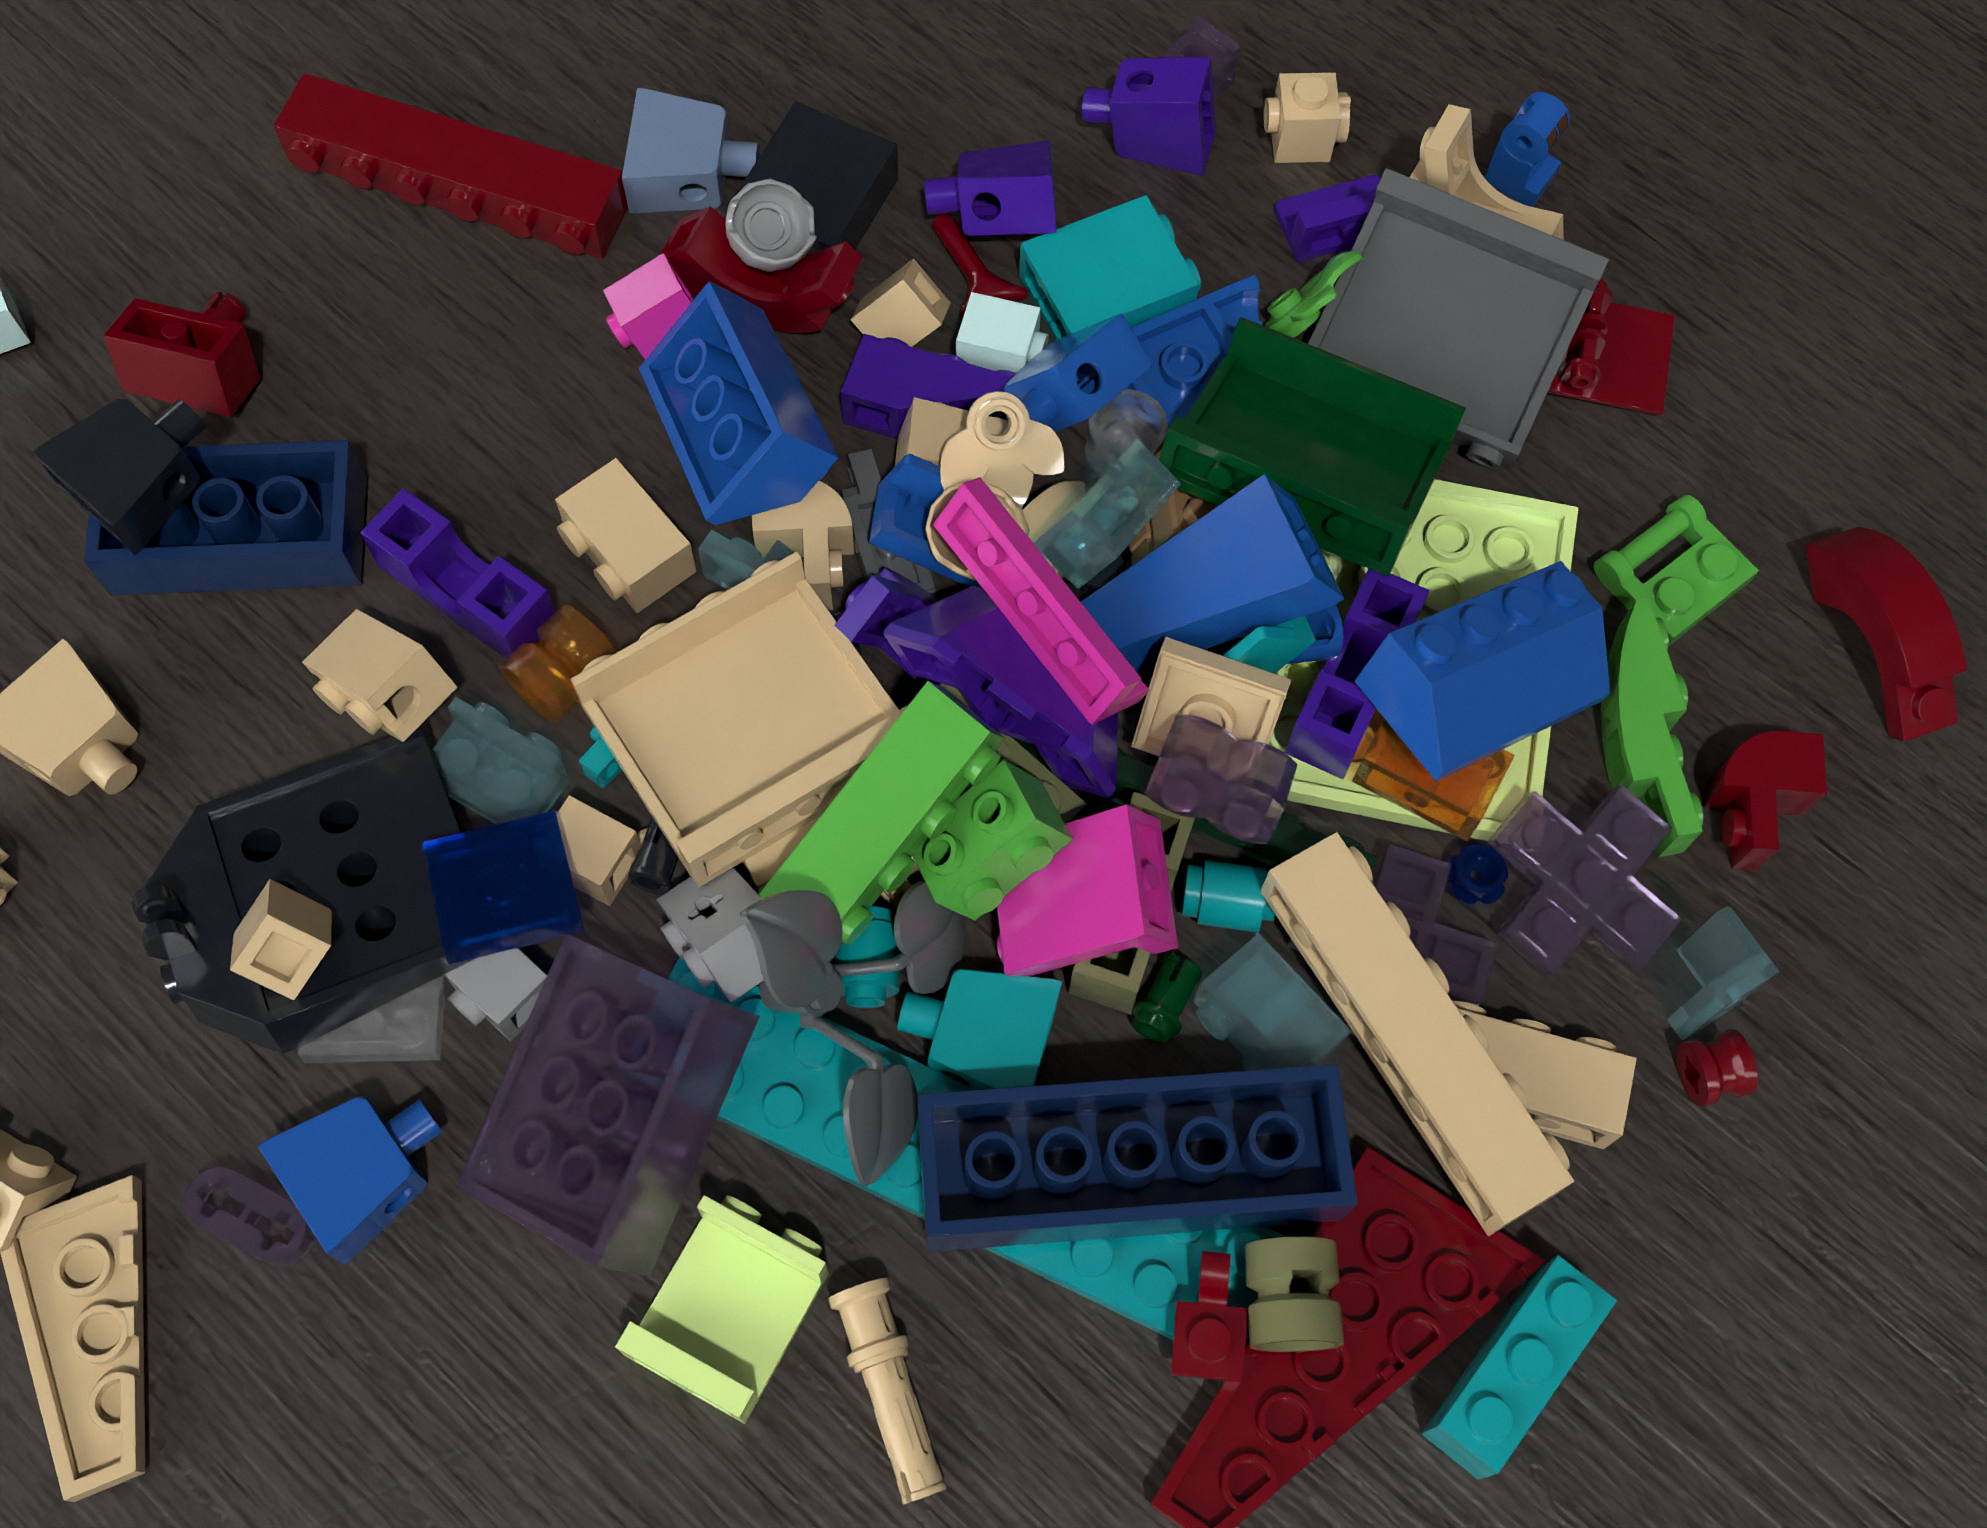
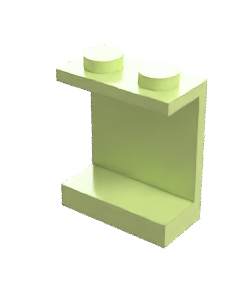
[615,1195,829,1424]

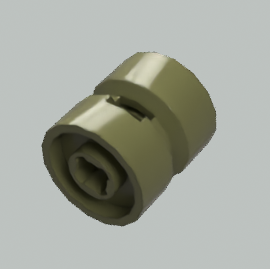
[1244,1237,1344,1352]

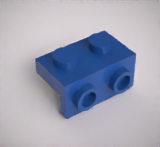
[869,454,981,588]

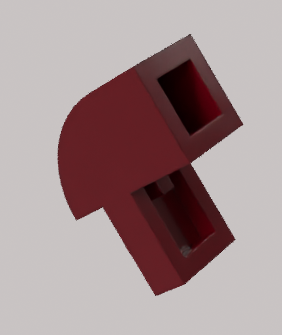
[1703,731,1827,871]

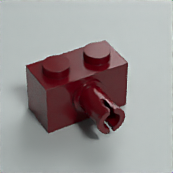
[103,291,260,417]

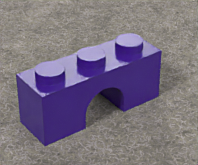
[360,488,559,668]
[1284,569,1430,779]

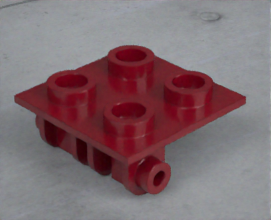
[1547,279,1675,416]

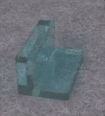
[1667,906,1780,1041]

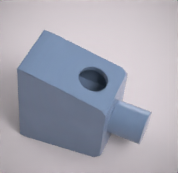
[622,88,760,213]

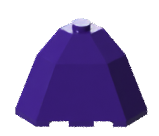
[883,586,1118,799]

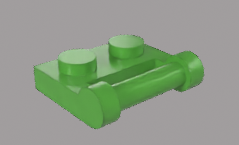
[1594,495,1759,646]

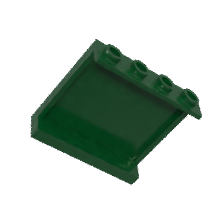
[1153,317,1466,577]

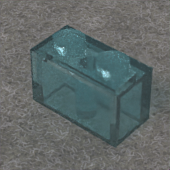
[1033,438,1181,589]
[1193,933,1351,1071]

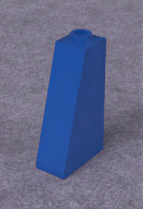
[1081,474,1345,672]

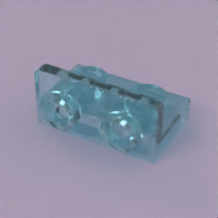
[431,697,570,842]

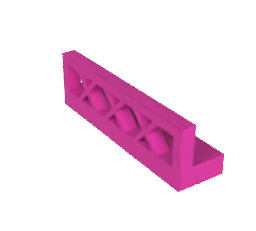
[933,477,1150,725]

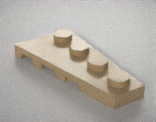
[0,1175,145,1502]

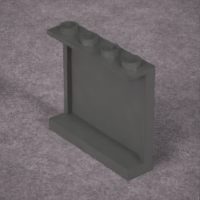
[1308,168,1609,469]

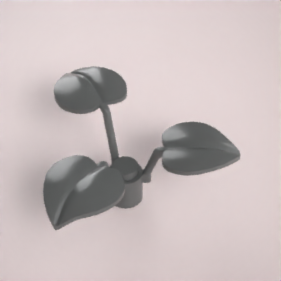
[740,880,966,1186]

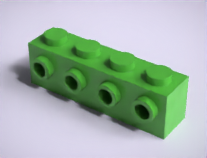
[759,681,1005,946]

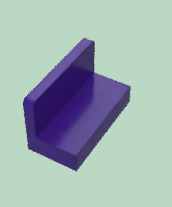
[1274,175,1381,263]

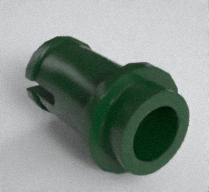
[1132,954,1203,1044]

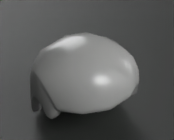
[725,178,817,272]

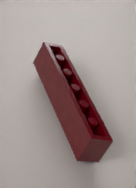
[273,73,628,259]

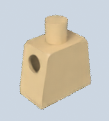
[0,639,138,796]

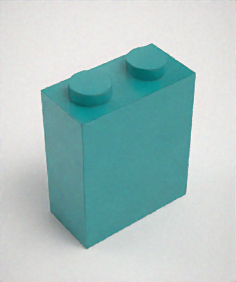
[1019,195,1201,341]

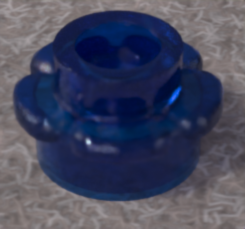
[1444,844,1508,905]

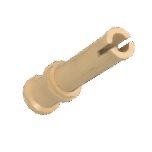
[828,1278,947,1505]

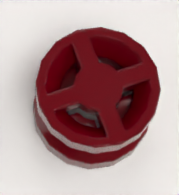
[1676,1029,1758,1107]

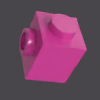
[603,253,694,360]

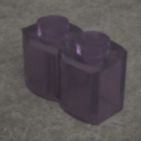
[1144,715,1297,844]

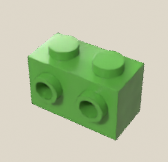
[913,760,1073,921]

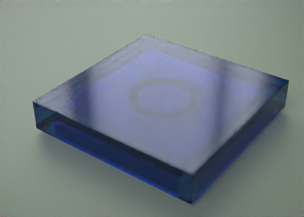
[422,811,585,965]

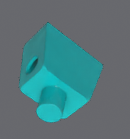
[897,969,1062,1090]

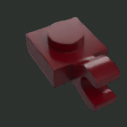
[1171,1251,1248,1383]

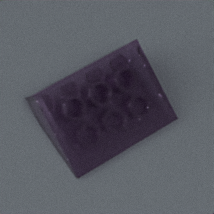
[456,934,760,1276]

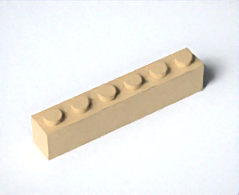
[1260,832,1574,1237]

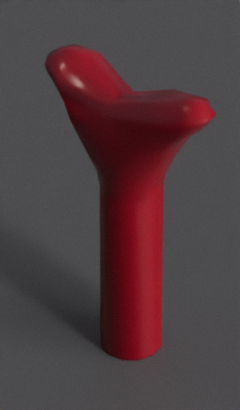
[932,213,1029,319]

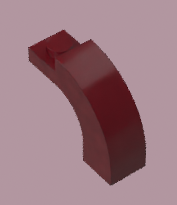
[660,206,863,333]
[1805,527,1967,742]

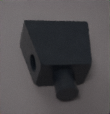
[32,399,206,556]

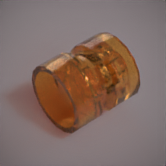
[498,604,617,724]

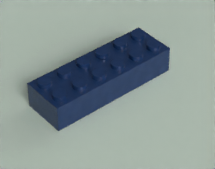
[917,1064,1358,1252]

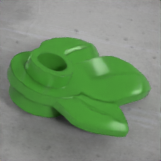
[1265,251,1364,338]

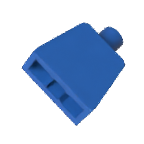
[1004,313,1153,432]
[257,1096,443,1264]

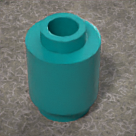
[1181,860,1275,933]
[834,906,900,1008]

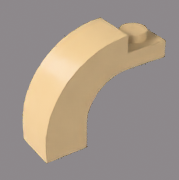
[1410,104,1564,240]

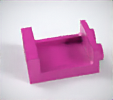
[997,804,1178,979]

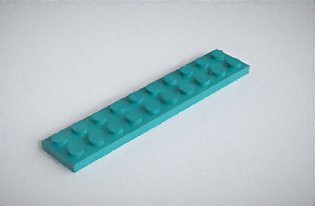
[619,958,1287,1345]

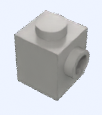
[444,929,558,1042]

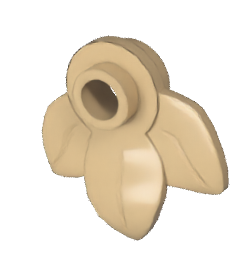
[940,391,1064,507]

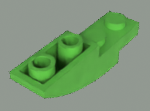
[1601,597,1703,857]

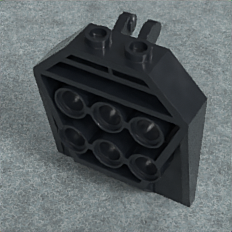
[131,726,503,1054]

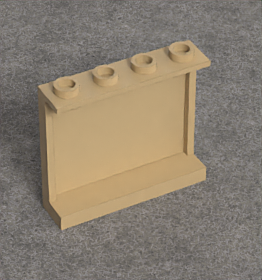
[571,551,907,888]

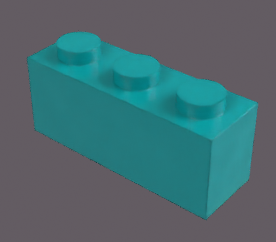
[1421,1255,1617,1480]

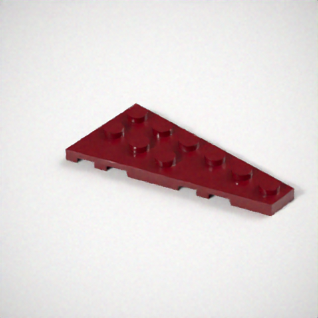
[1149,1146,1547,1528]

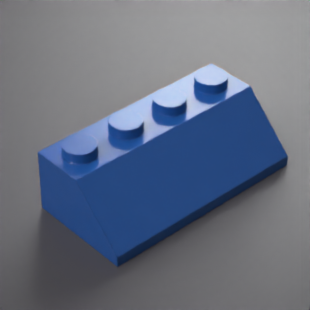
[639,281,839,525]
[1355,561,1610,781]

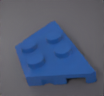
[1076,274,1262,443]

